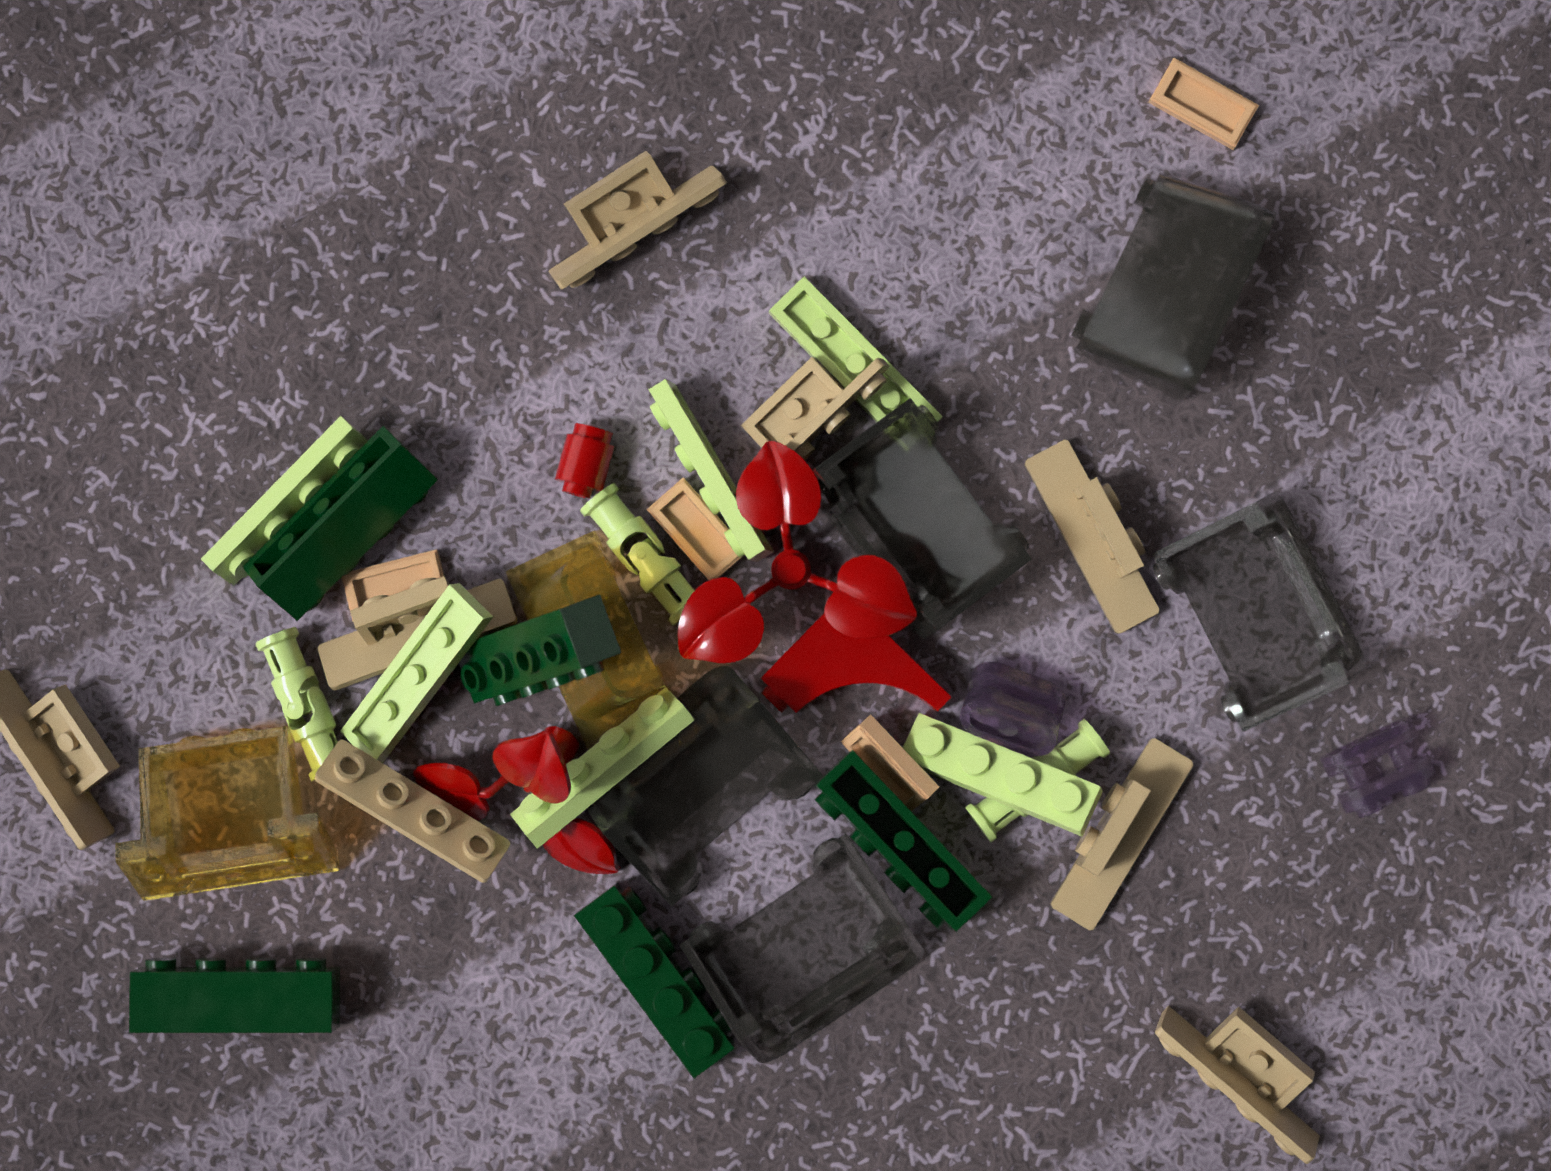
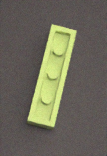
[769,276,943,453]
[648,379,774,562]
[201,416,368,586]
[340,583,493,763]
[510,687,695,849]
[903,713,1103,837]

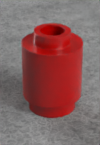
[555,423,615,499]

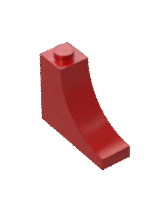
[760,613,951,713]

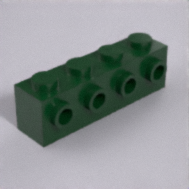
[242,426,438,621]
[459,594,622,706]
[813,750,992,932]
[574,882,737,1079]
[129,958,340,1033]

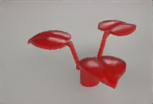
[678,441,917,663]
[412,726,621,874]

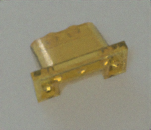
[505,530,671,750]
[115,726,340,901]

